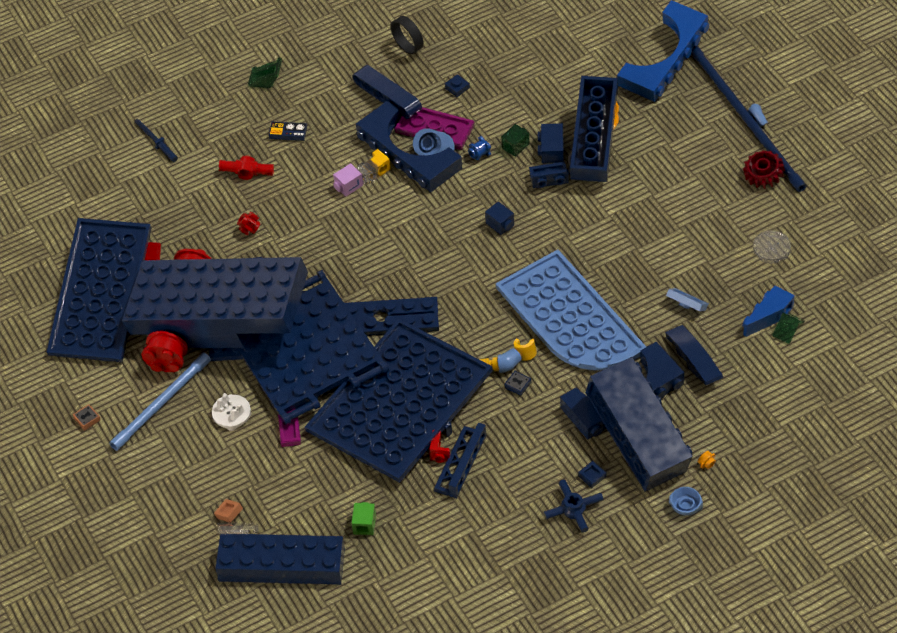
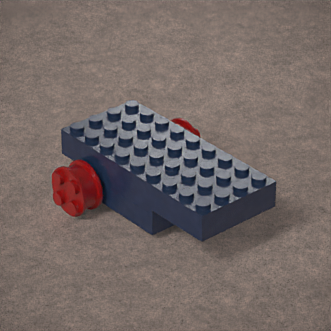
[122,249,308,372]

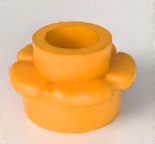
[697,451,716,469]

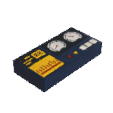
[269,121,307,141]

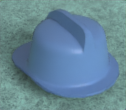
[413,129,455,156]

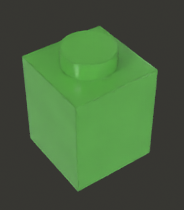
[352,502,376,535]

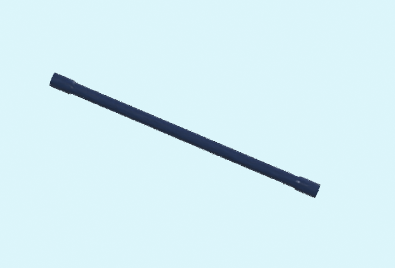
[691,45,807,192]

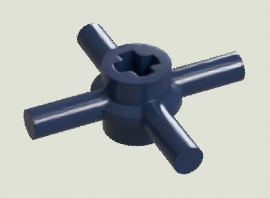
[543,480,603,533]

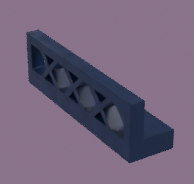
[434,422,486,499]

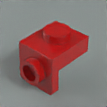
[428,430,450,463]

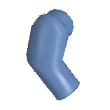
[749,104,768,127]

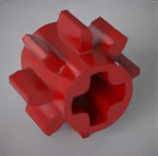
[237,211,260,235]

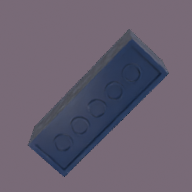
[585,357,693,492]

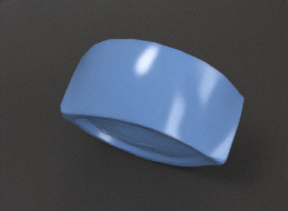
[669,487,703,516]

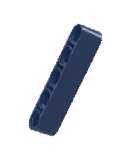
[352,65,422,119]

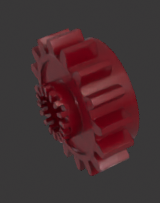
[743,150,785,189]

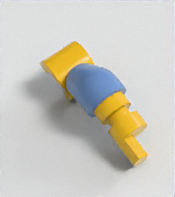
[479,338,537,373]

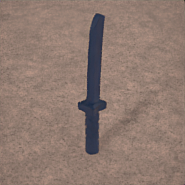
[134,119,178,162]

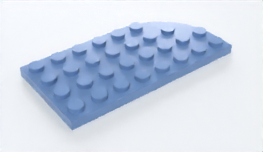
[496,250,646,370]

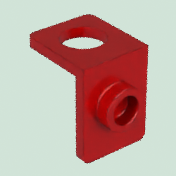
[145,242,161,260]

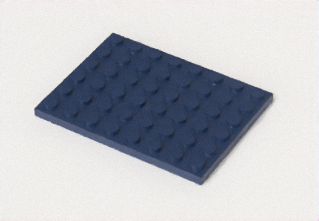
[305,318,493,483]

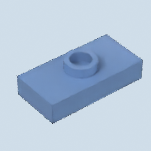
[666,288,709,311]

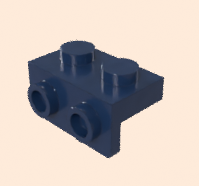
[529,162,569,188]

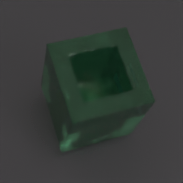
[501,124,529,157]

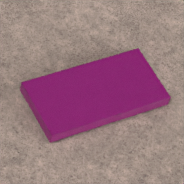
[395,107,475,150]

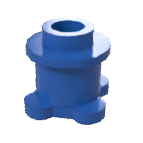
[468,136,491,160]

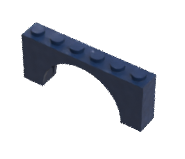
[356,101,462,192]
[560,342,684,440]

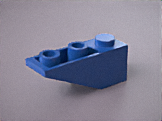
[742,285,795,337]

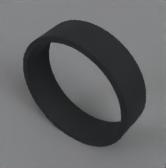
[390,16,424,54]

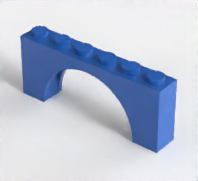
[617,0,709,102]

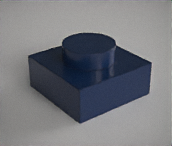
[445,74,470,97]

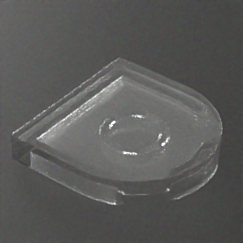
[217,523,259,534]

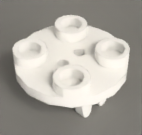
[212,393,252,431]

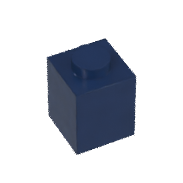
[485,202,514,235]

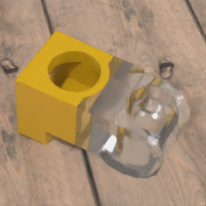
[357,149,391,184]

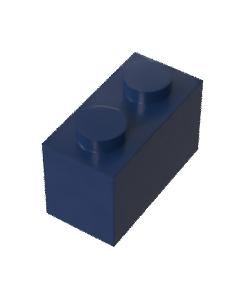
[538,123,564,163]

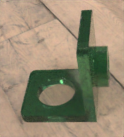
[773,312,805,344]

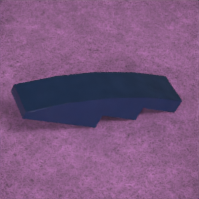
[665,325,723,385]

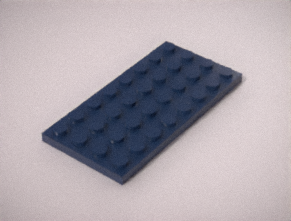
[47,218,152,362]

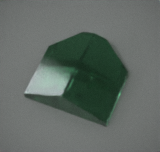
[248,57,282,88]

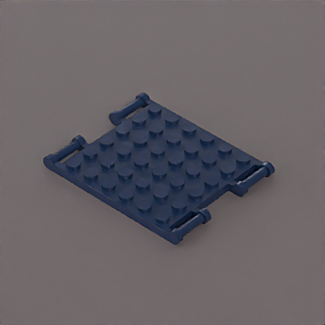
[237,270,390,425]

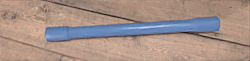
[109,352,211,451]

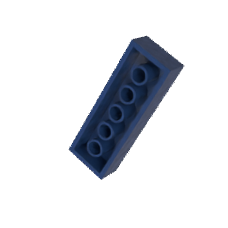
[570,76,618,182]
[216,533,345,585]

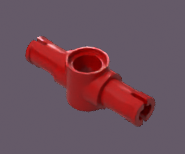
[219,156,274,180]

